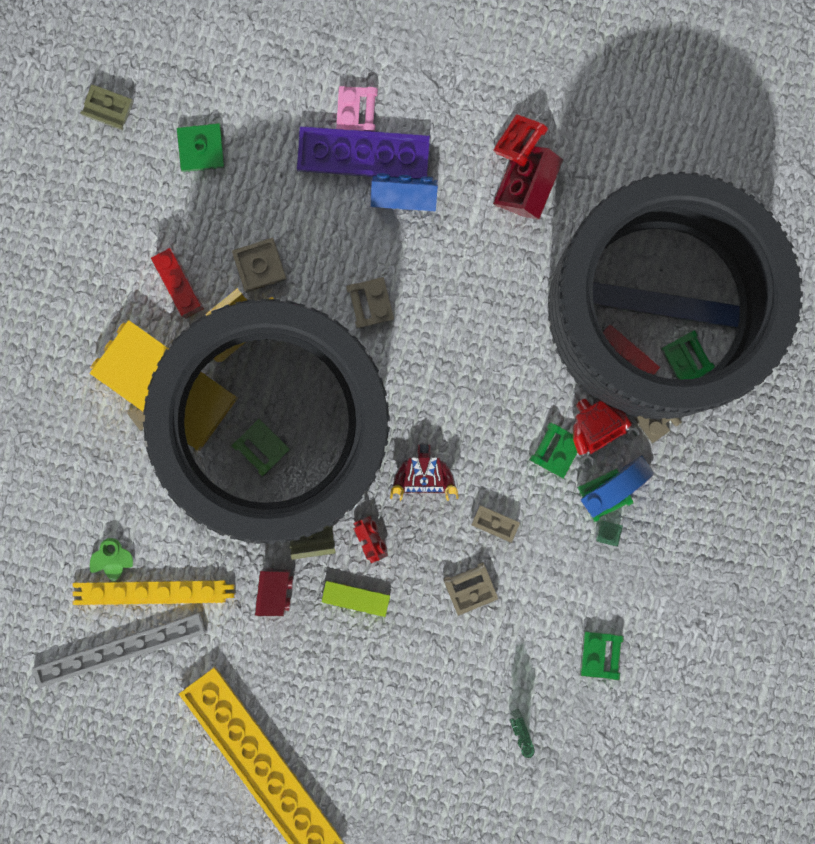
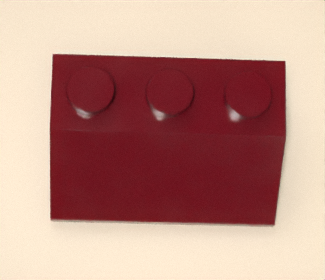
[493,145,563,220]

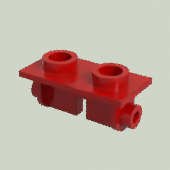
[353,515,388,563]

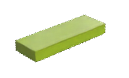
[321,581,390,617]

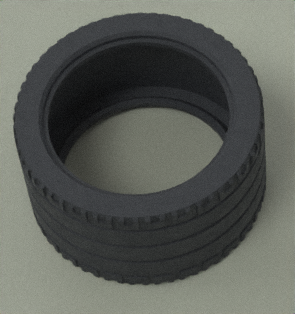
[548,172,803,419]
[143,298,390,544]

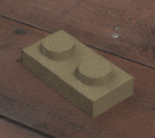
[471,505,520,543]

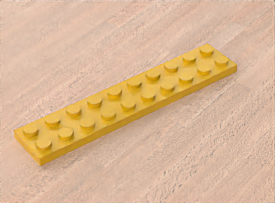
[179,666,346,844]

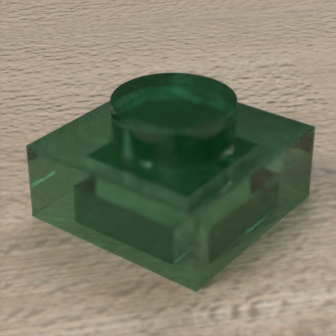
[595,520,623,547]

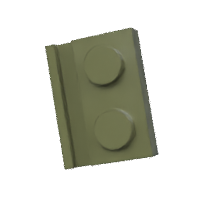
[80,84,134,131]
[290,525,336,560]

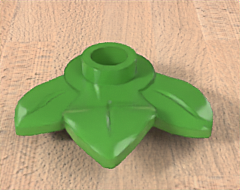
[89,538,133,582]

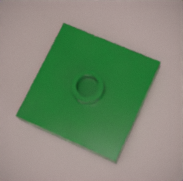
[177,123,225,172]

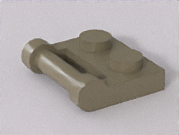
[346,277,394,329]
[443,562,498,616]

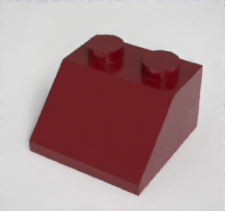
[255,567,294,616]

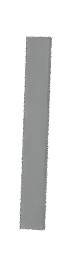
[32,612,207,688]

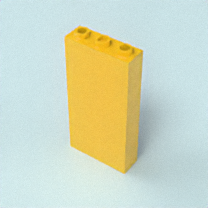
[89,320,238,451]

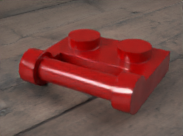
[493,114,548,166]

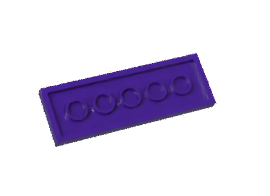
[297,127,430,179]

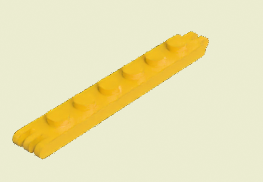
[72,580,235,605]

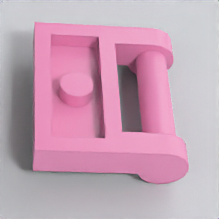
[336,86,378,132]

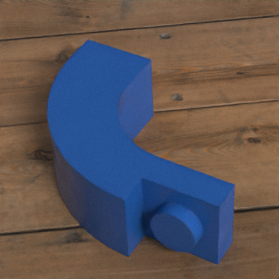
[580,455,654,518]

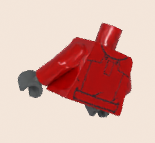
[573,399,640,468]

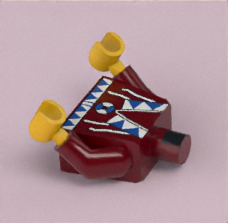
[390,444,459,501]

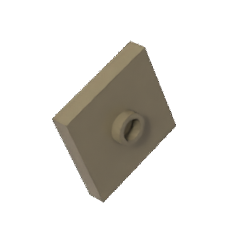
[232,238,287,293]

